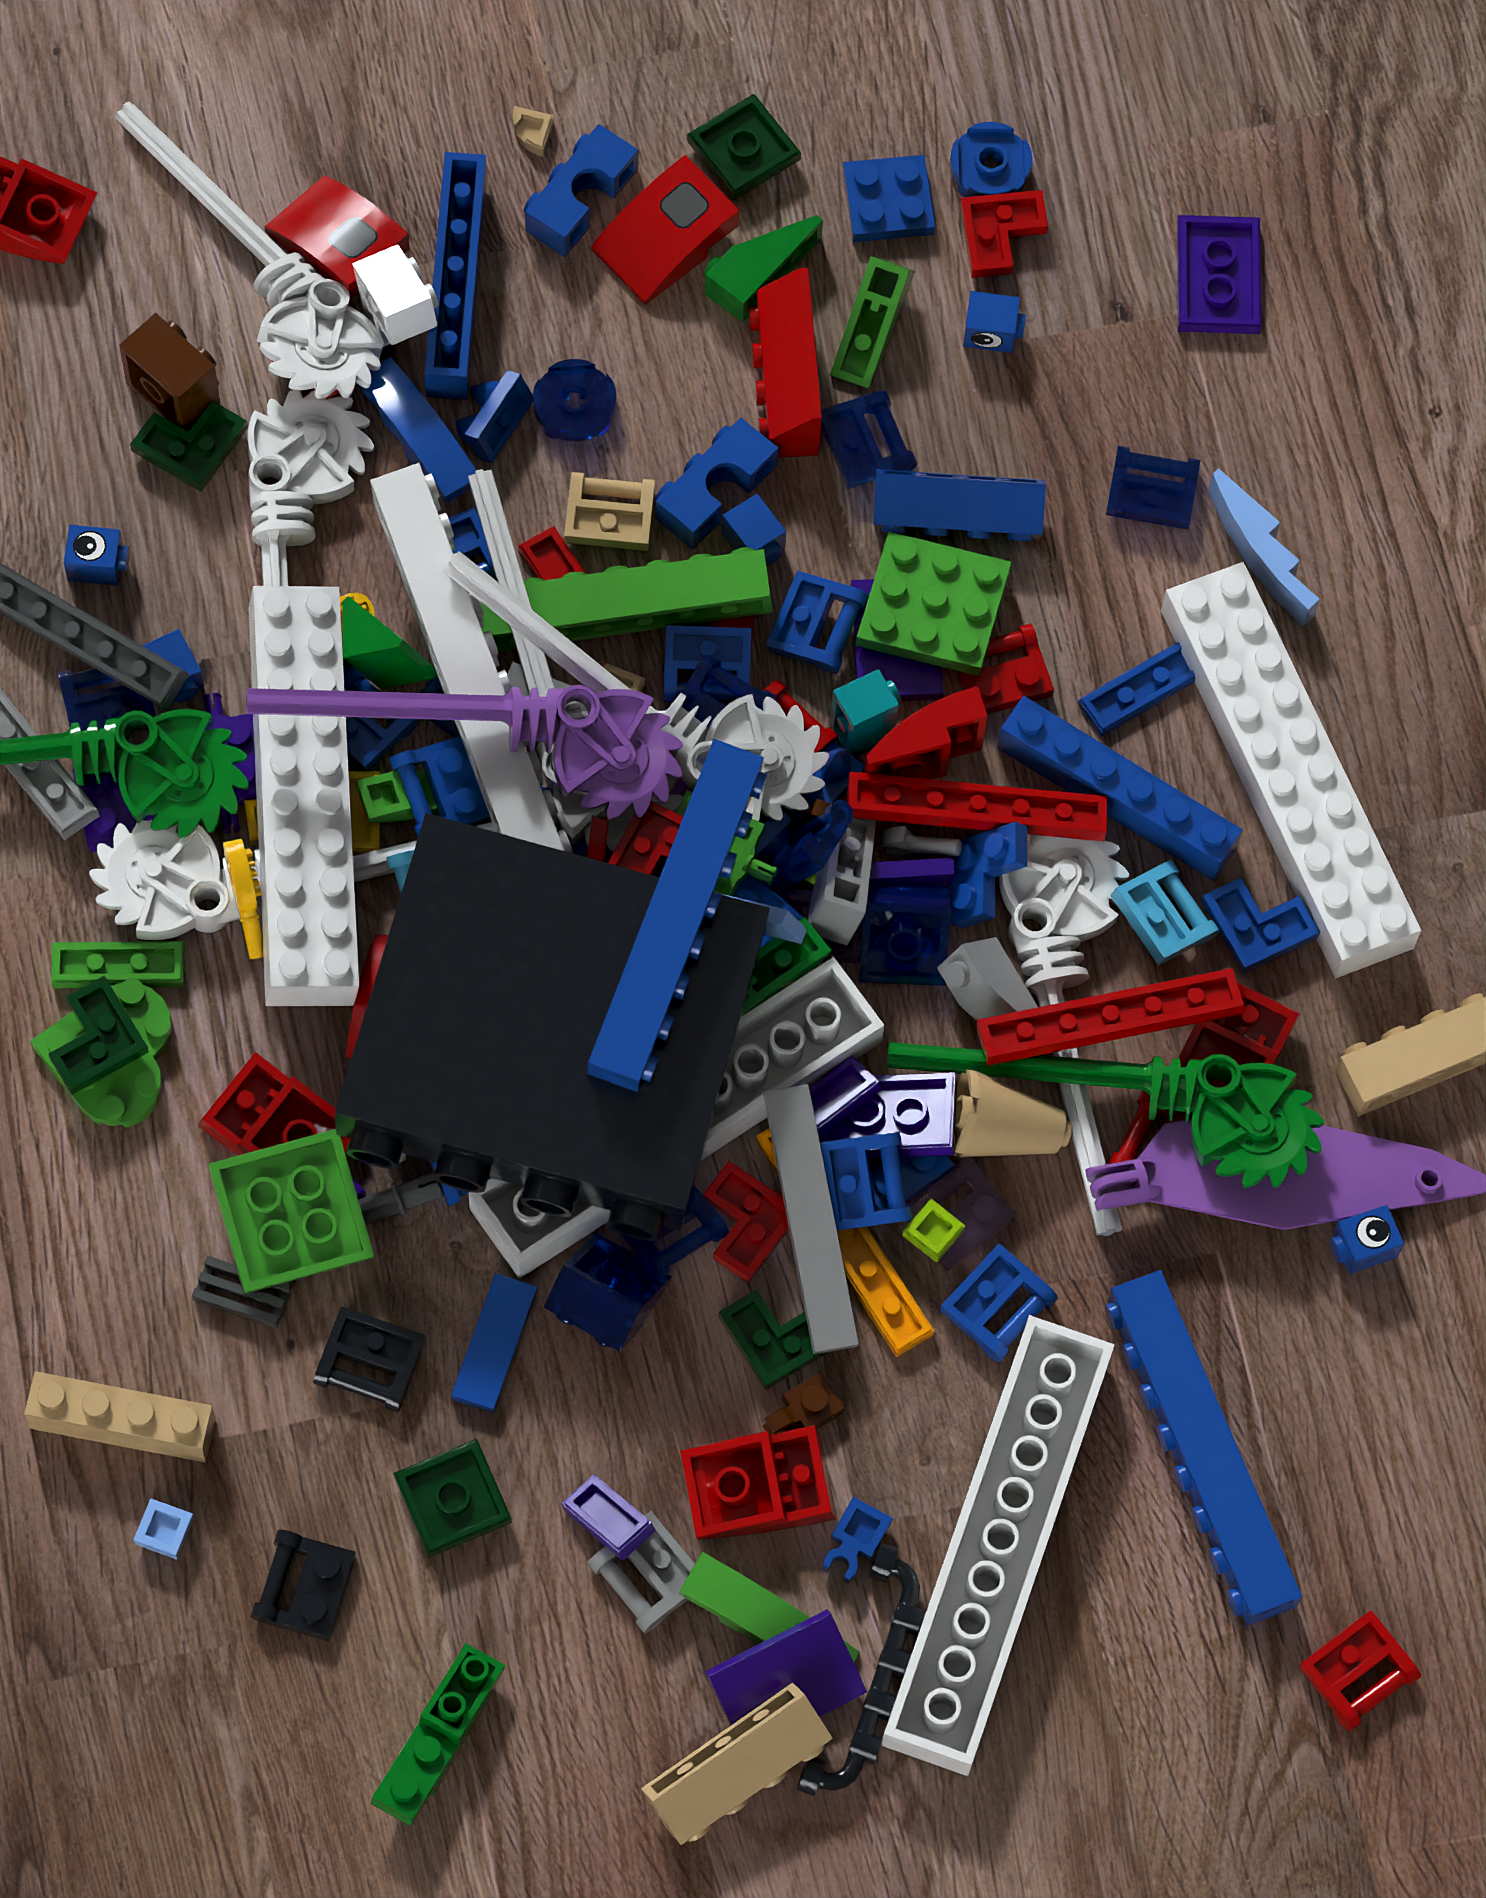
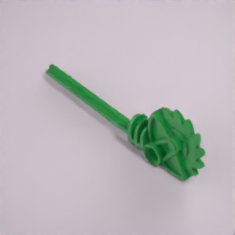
[0,709,249,838]
[887,1042,1324,1188]

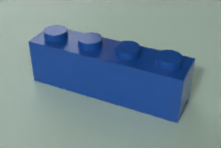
[873,469,1046,541]

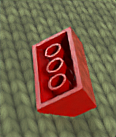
[749,268,822,458]

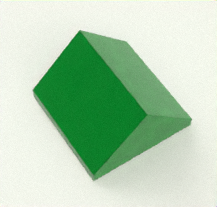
[343,596,438,689]

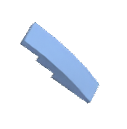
[1208,468,1320,627]

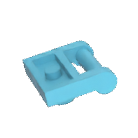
[1110,860,1220,966]

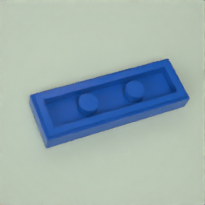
[1078,642,1196,736]
[451,1273,537,1413]

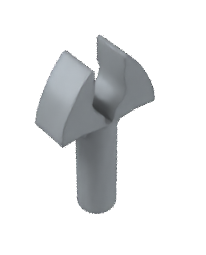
[880,826,962,860]

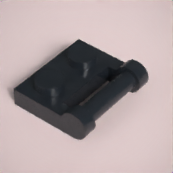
[313,1306,426,1413]
[250,1529,356,1642]

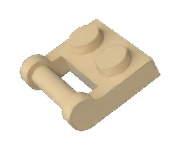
[564,472,656,551]

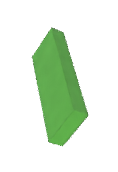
[51,941,185,989]

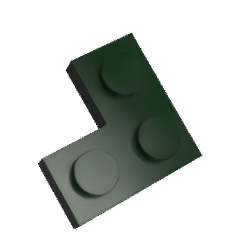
[130,401,248,492]
[48,975,149,1095]
[718,1289,829,1390]

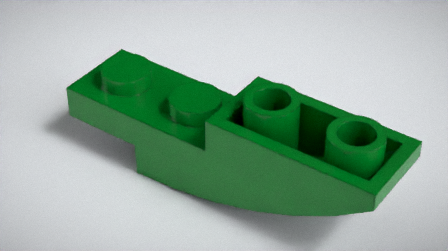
[371,1643,505,1826]

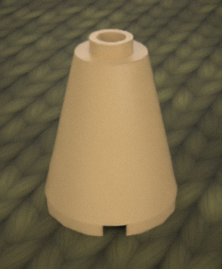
[952,1070,1072,1157]

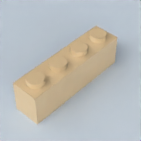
[1335,993,1486,1117]
[24,1371,216,1463]
[641,1683,833,1845]

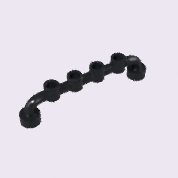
[796,1542,925,1796]

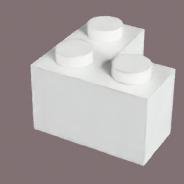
[352,245,439,347]

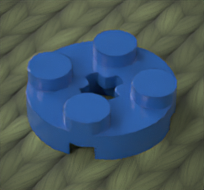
[950,122,1032,197]

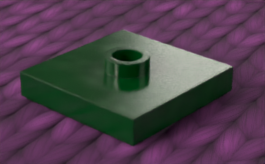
[687,94,801,200]
[393,1438,512,1558]

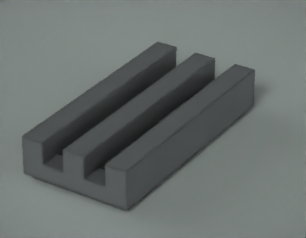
[192,1256,292,1329]

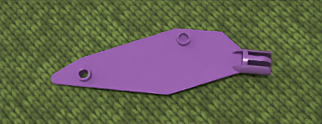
[1085,1119,1486,1230]

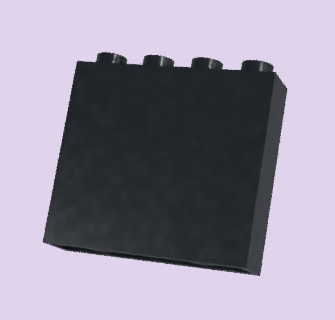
[335,813,770,1241]

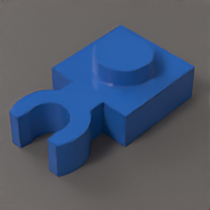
[823,1496,893,1584]

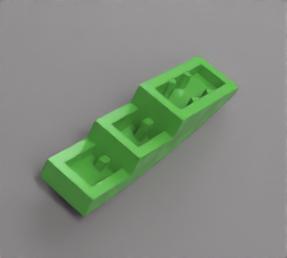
[679,1552,860,1663]

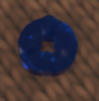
[533,359,617,442]

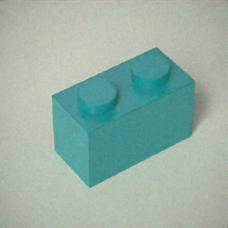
[829,669,901,757]

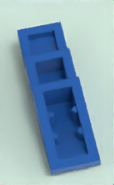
[358,357,476,502]

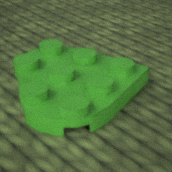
[30,979,172,1128]

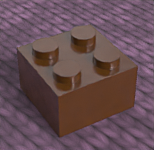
[119,313,221,432]

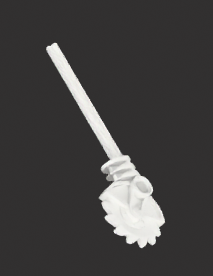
[115,102,384,399]
[248,389,374,586]
[468,469,683,853]
[443,551,829,822]
[89,820,500,940]
[999,835,1129,1237]

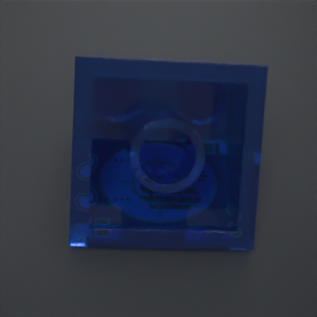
[859,882,951,986]
[544,1232,672,1352]

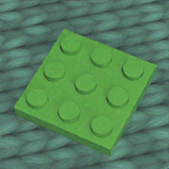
[856,532,1012,676]
[208,1129,375,1294]

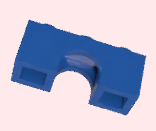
[524,124,639,257]
[655,417,778,550]

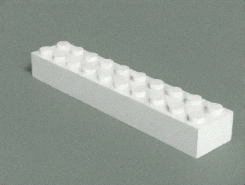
[370,463,573,853]
[1161,562,1421,979]
[248,586,359,1006]
[469,957,885,1279]
[881,1315,1115,1776]

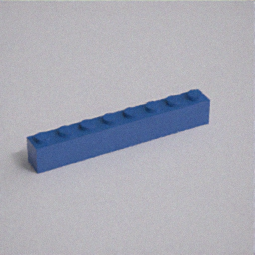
[587,739,768,1092]
[1104,1270,1302,1626]

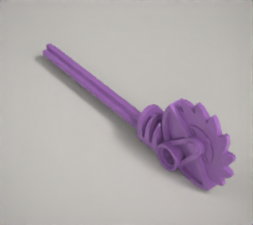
[246,685,683,820]

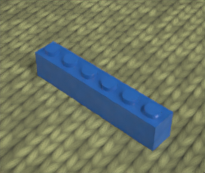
[425,152,487,400]
[997,696,1243,882]

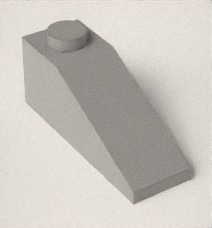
[808,806,876,946]
[937,937,1054,1056]

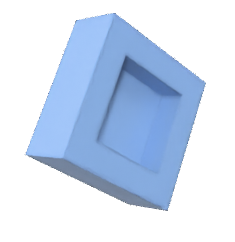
[134,1498,194,1560]

